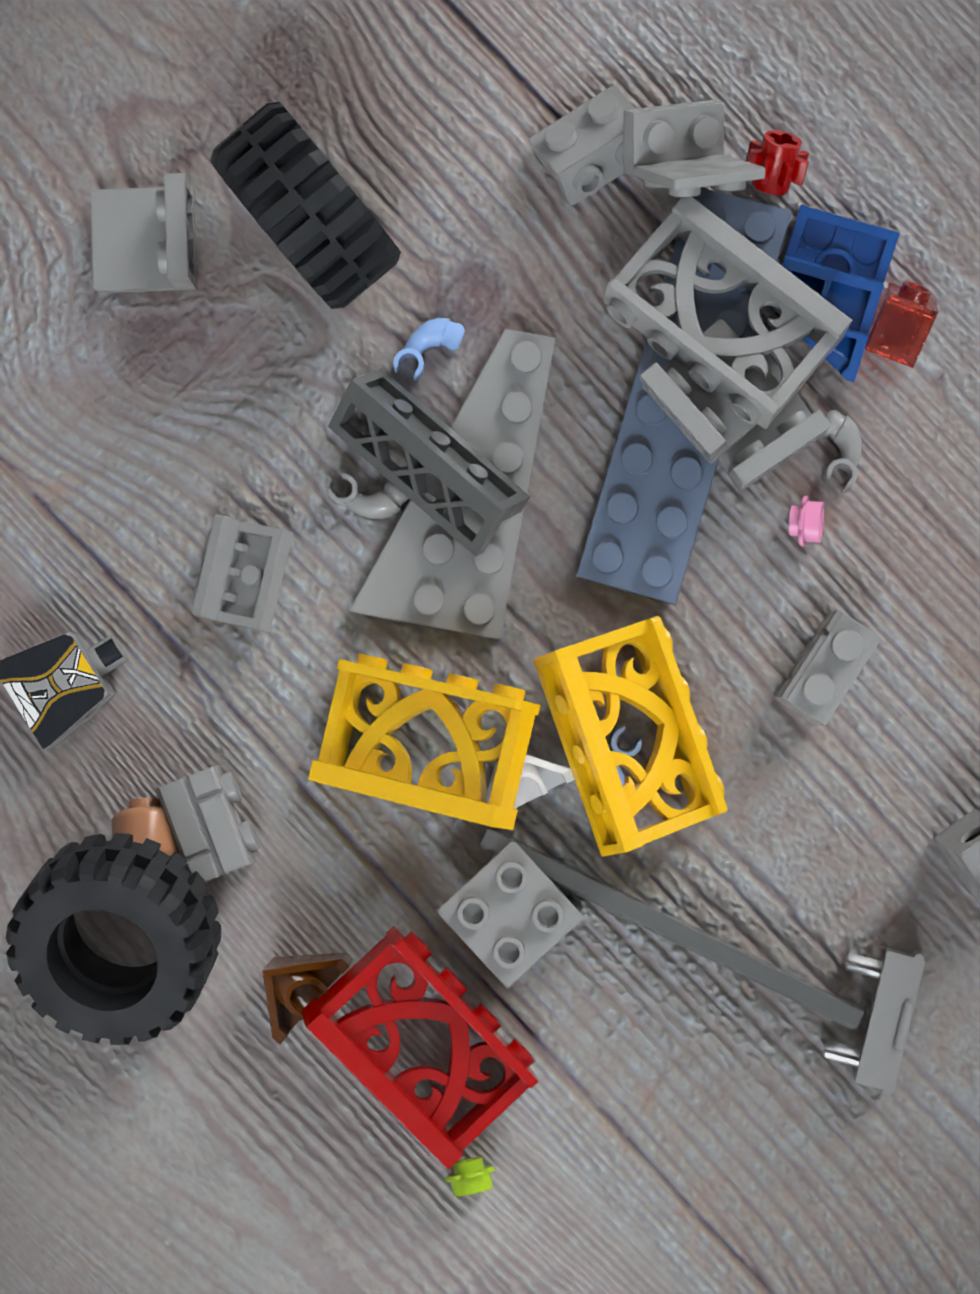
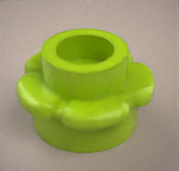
[445,1157,495,1197]

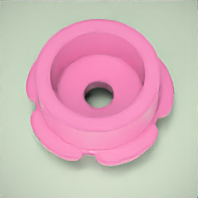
[789,496,824,547]

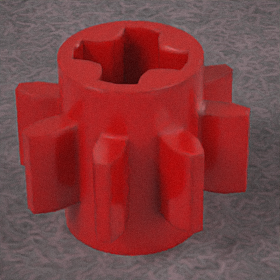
[745,130,809,195]

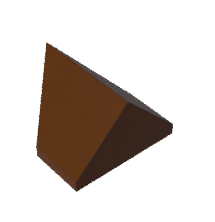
[262,953,353,1044]

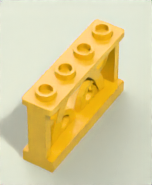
[532,616,728,857]
[308,653,541,830]

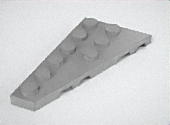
[349,329,556,640]

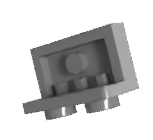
[528,85,635,206]
[192,514,293,633]

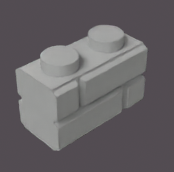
[774,610,882,726]
[156,765,260,881]

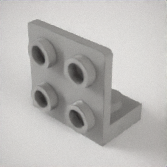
[624,100,765,197]
[90,173,197,293]
[640,319,780,465]
[719,354,832,492]
[438,841,585,989]

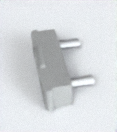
[823,948,926,1096]

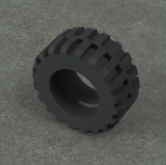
[210,102,401,309]
[6,833,221,1045]

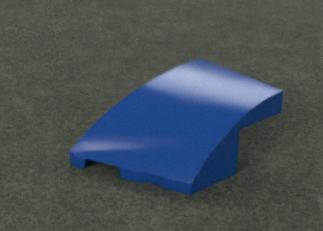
[769,204,900,382]

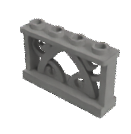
[604,197,852,429]

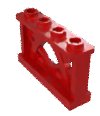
[301,926,539,1170]

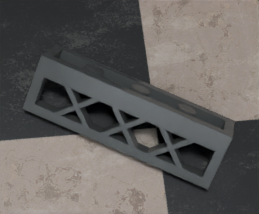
[328,368,530,557]

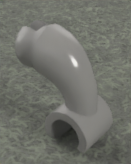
[822,410,862,492]
[327,473,408,519]

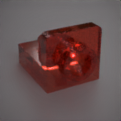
[865,281,939,368]

